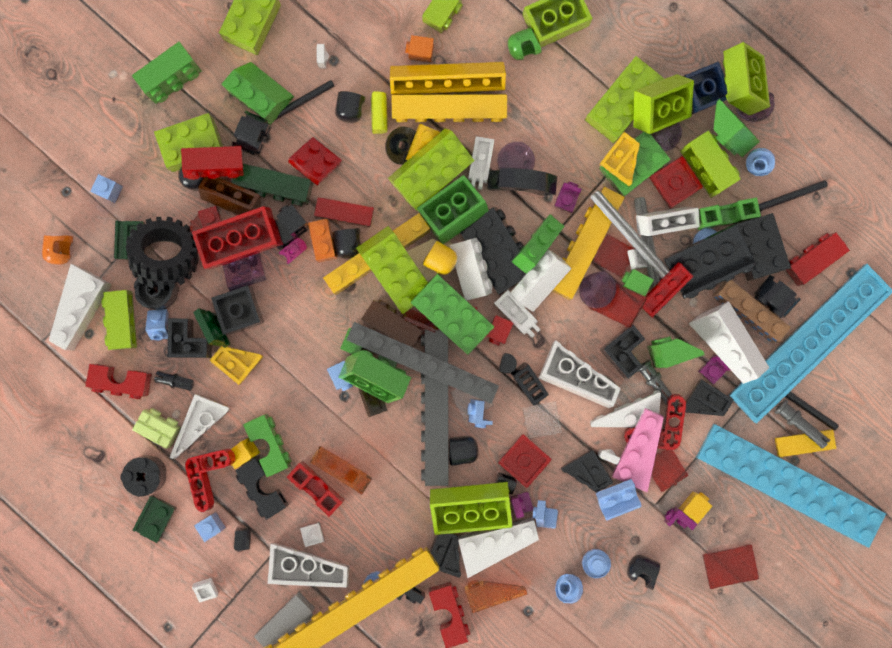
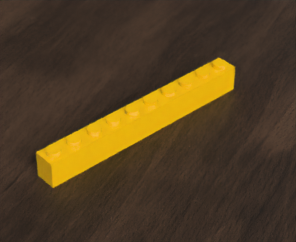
[264,547,439,648]

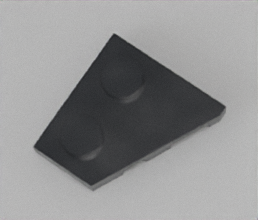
[685,379,734,416]
[561,449,613,493]
[430,533,461,578]

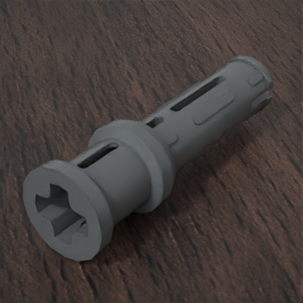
[637,359,679,413]
[774,399,830,449]

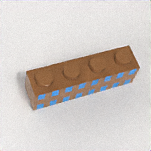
[712,280,791,343]

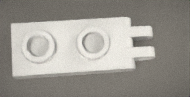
[468,136,494,190]
[494,290,540,338]

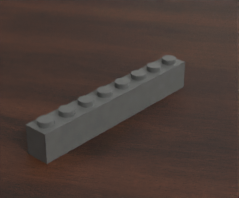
[346,322,499,404]
[421,330,448,486]

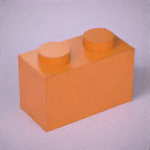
[308,219,337,263]

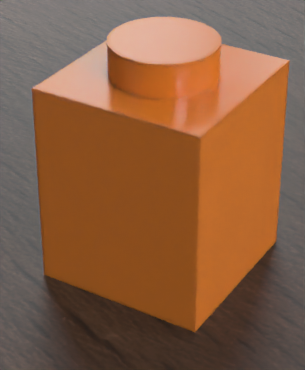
[405,35,434,63]

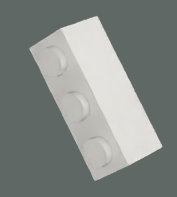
[636,207,700,236]
[449,237,493,300]
[511,249,571,312]

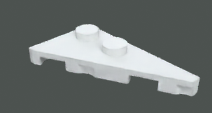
[590,390,661,427]
[169,394,230,459]

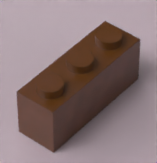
[198,177,261,215]
[361,299,423,348]

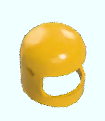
[422,241,457,275]

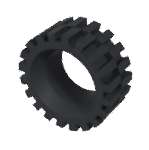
[126,217,198,289]

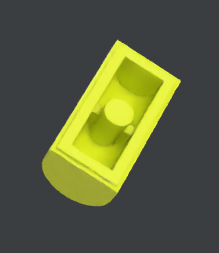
[371,91,388,134]

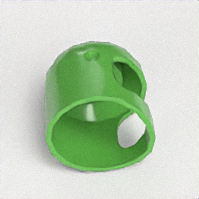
[507,27,542,60]

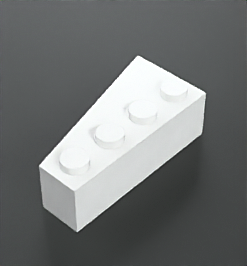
[49,264,112,351]
[689,301,769,384]
[538,340,621,408]
[458,517,539,578]
[268,543,350,588]

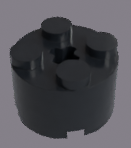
[232,111,271,156]
[754,275,801,318]
[134,277,179,310]
[120,455,166,497]

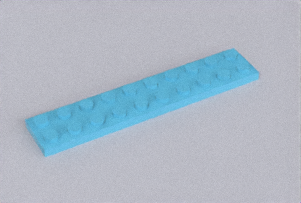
[728,264,892,423]
[696,424,886,548]

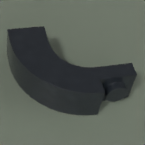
[487,168,557,196]

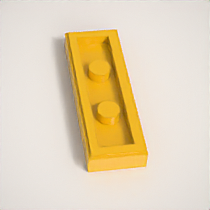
[775,429,836,457]

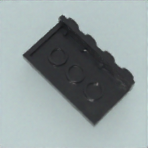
[460,207,526,295]
[664,223,756,299]

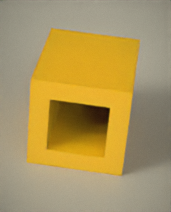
[231,437,260,469]
[678,491,712,524]

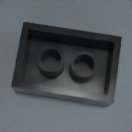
[736,213,791,281]

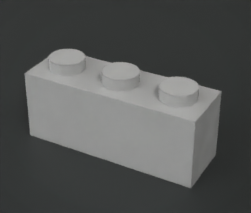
[254,591,315,647]

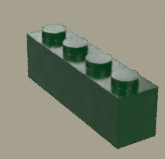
[231,163,314,207]

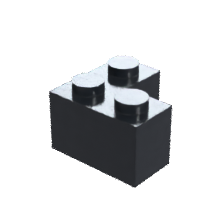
[275,204,309,251]
[167,318,212,358]
[600,324,645,379]

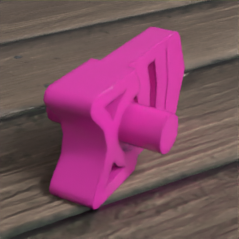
[279,238,307,264]

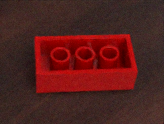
[192,206,283,269]

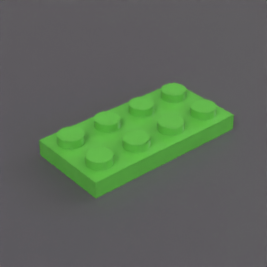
[411,274,494,355]

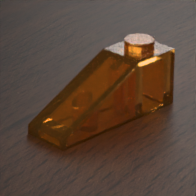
[310,446,372,495]
[464,580,528,614]

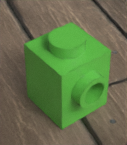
[621,269,654,298]

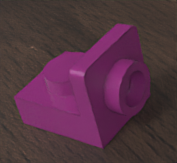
[554,182,582,213]
[698,355,731,385]
[510,492,533,519]
[664,506,698,530]

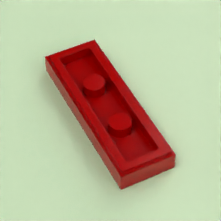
[314,197,374,227]
[638,262,693,318]

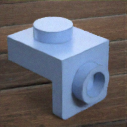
[145,309,169,341]
[467,399,493,428]
[533,500,558,529]

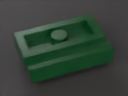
[114,221,145,260]
[193,308,231,348]
[132,495,177,543]

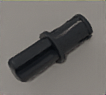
[154,371,194,391]

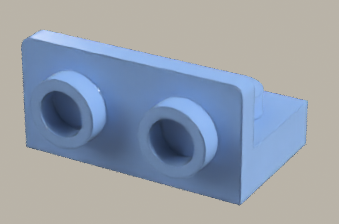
[596,479,642,520]

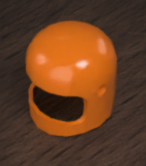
[42,235,73,265]

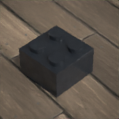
[211,285,264,335]

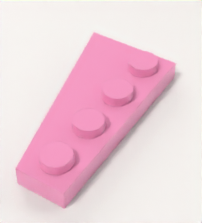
[612,408,664,492]

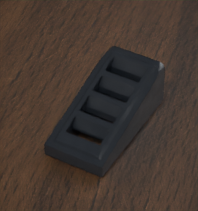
[510,362,549,406]

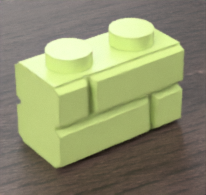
[133,408,181,449]

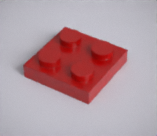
[288,137,342,186]
[649,156,703,209]
[498,434,552,488]

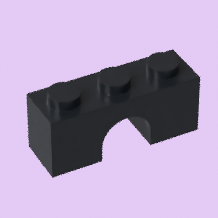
[236,456,289,520]

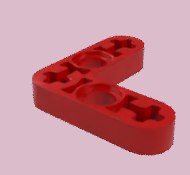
[624,394,686,450]
[185,449,236,512]

